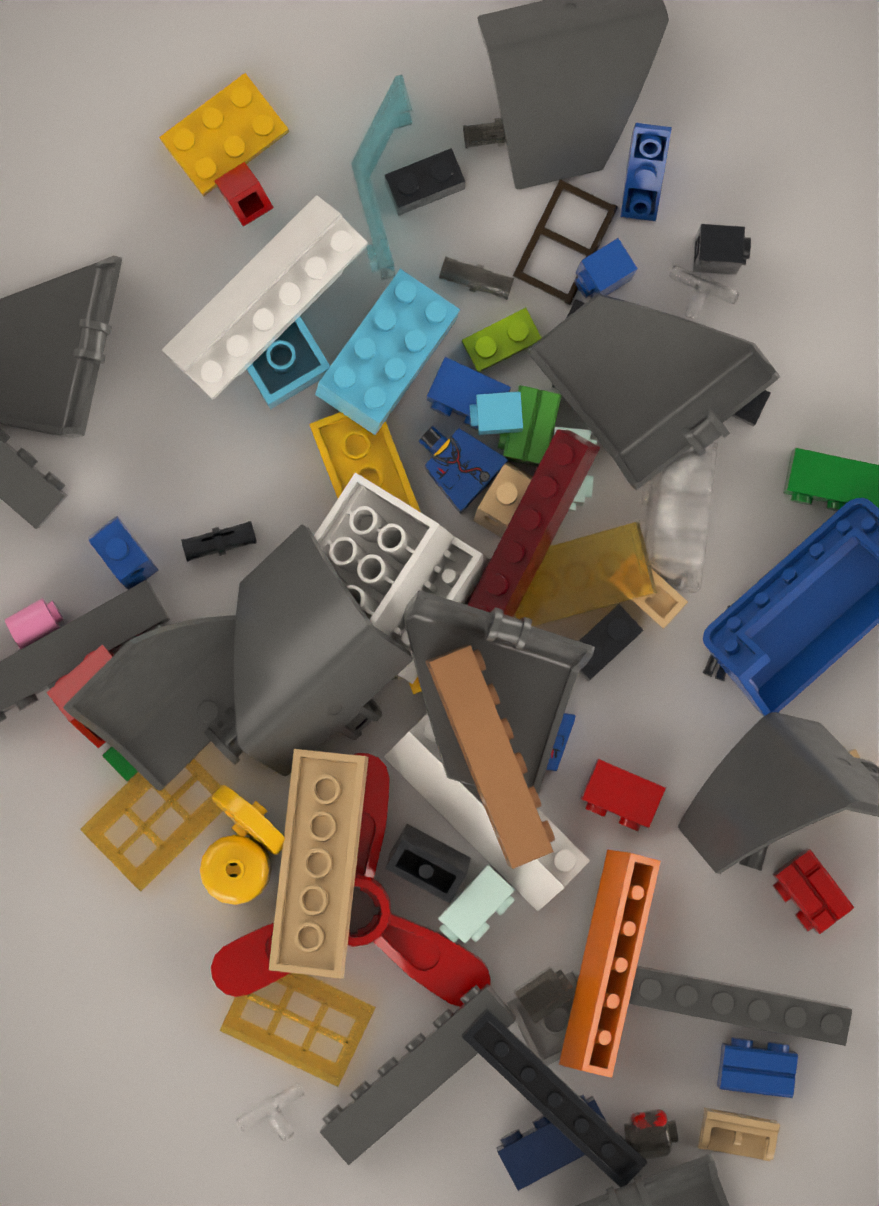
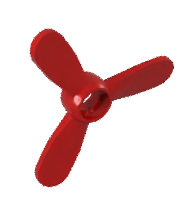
[211,753,491,1007]

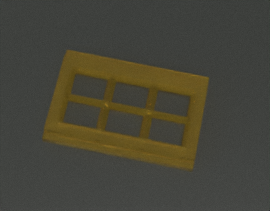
[80,758,223,892]
[219,973,376,1087]

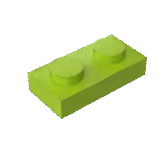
[461,307,542,373]

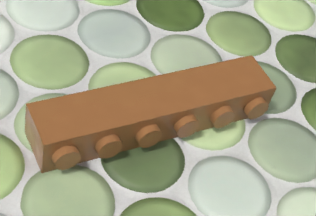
[425,644,555,869]

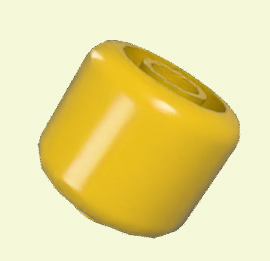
[200,834,272,905]

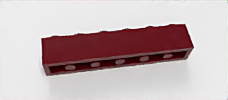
[468,429,601,617]

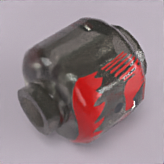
[624,1109,678,1160]

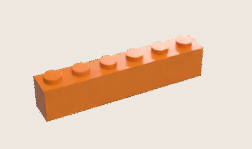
[559,849,661,1078]

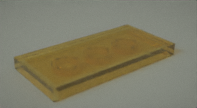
[515,522,657,627]

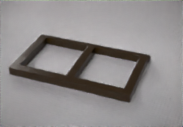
[513,179,618,305]

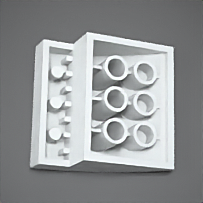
[314,472,490,684]

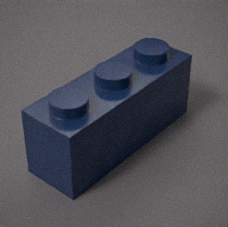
[496,1094,606,1191]

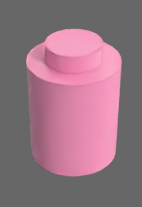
[4,598,64,649]

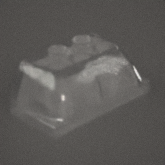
[637,442,718,593]

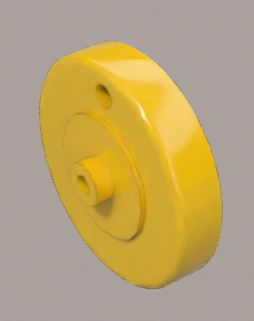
[212,785,285,855]

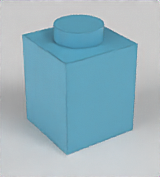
[469,392,523,435]

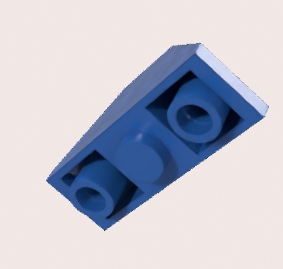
[620,123,672,222]

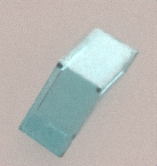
[351,75,412,280]

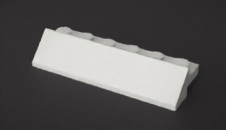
[162,195,368,400]
[384,713,590,911]

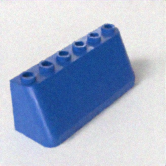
[703,498,879,717]

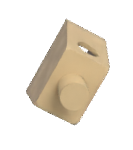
[473,462,533,538]

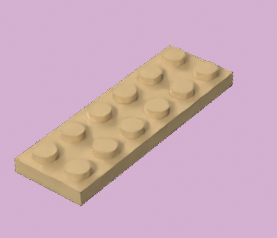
[269,749,369,979]

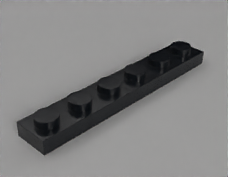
[461,1009,648,1187]

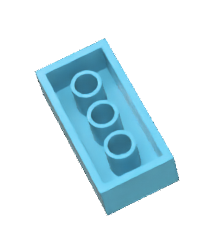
[315,269,460,435]

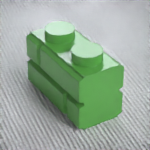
[497,385,562,467]

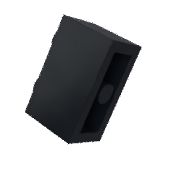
[384,148,465,216]
[693,224,751,275]
[579,604,644,681]
[385,824,471,903]

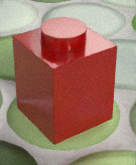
[214,162,274,227]

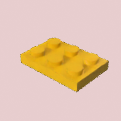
[159,73,289,197]

